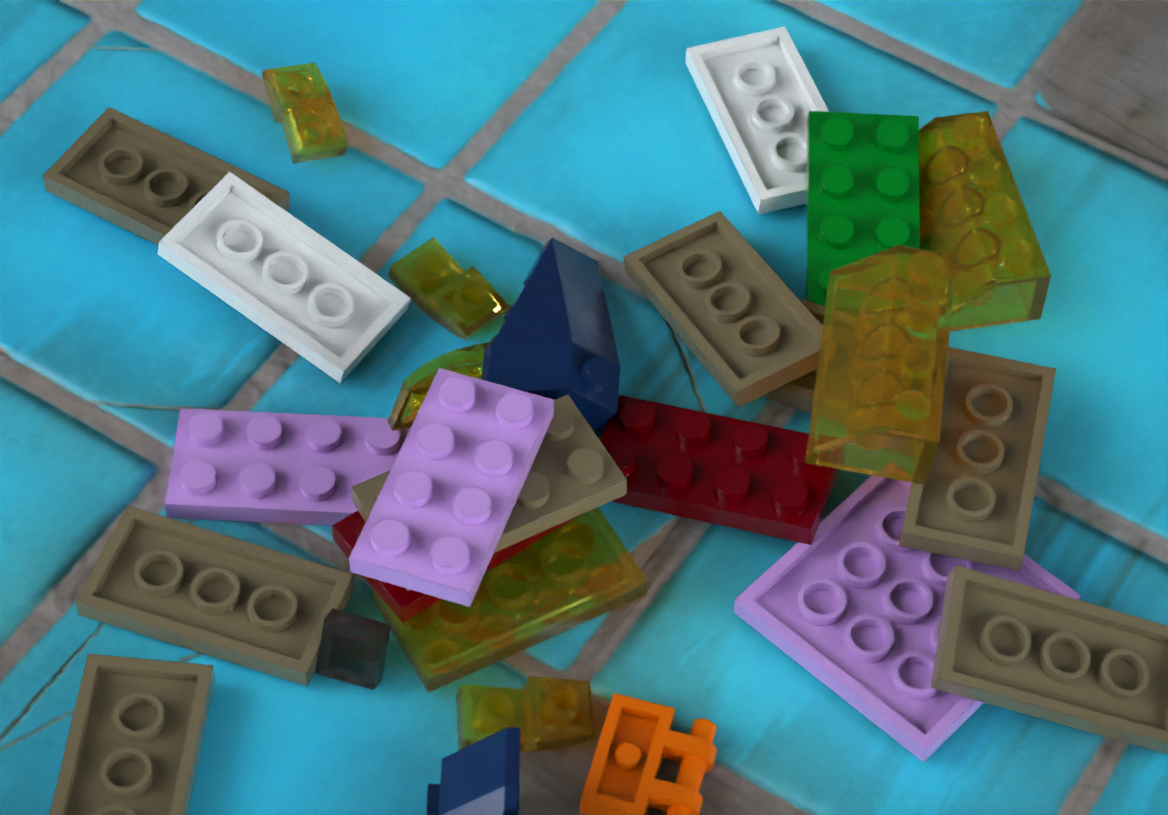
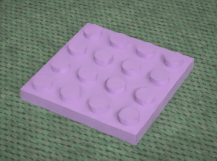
[734,457,1082,763]

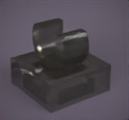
[316,608,391,690]

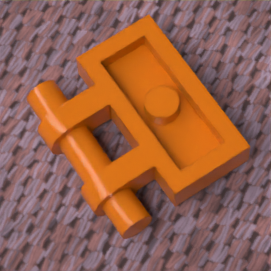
[579,693,717,815]

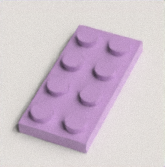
[349,368,554,607]
[165,408,415,526]

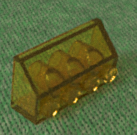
[919,111,1051,334]
[805,245,957,485]

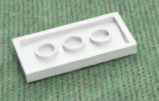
[685,26,829,215]
[157,172,411,384]

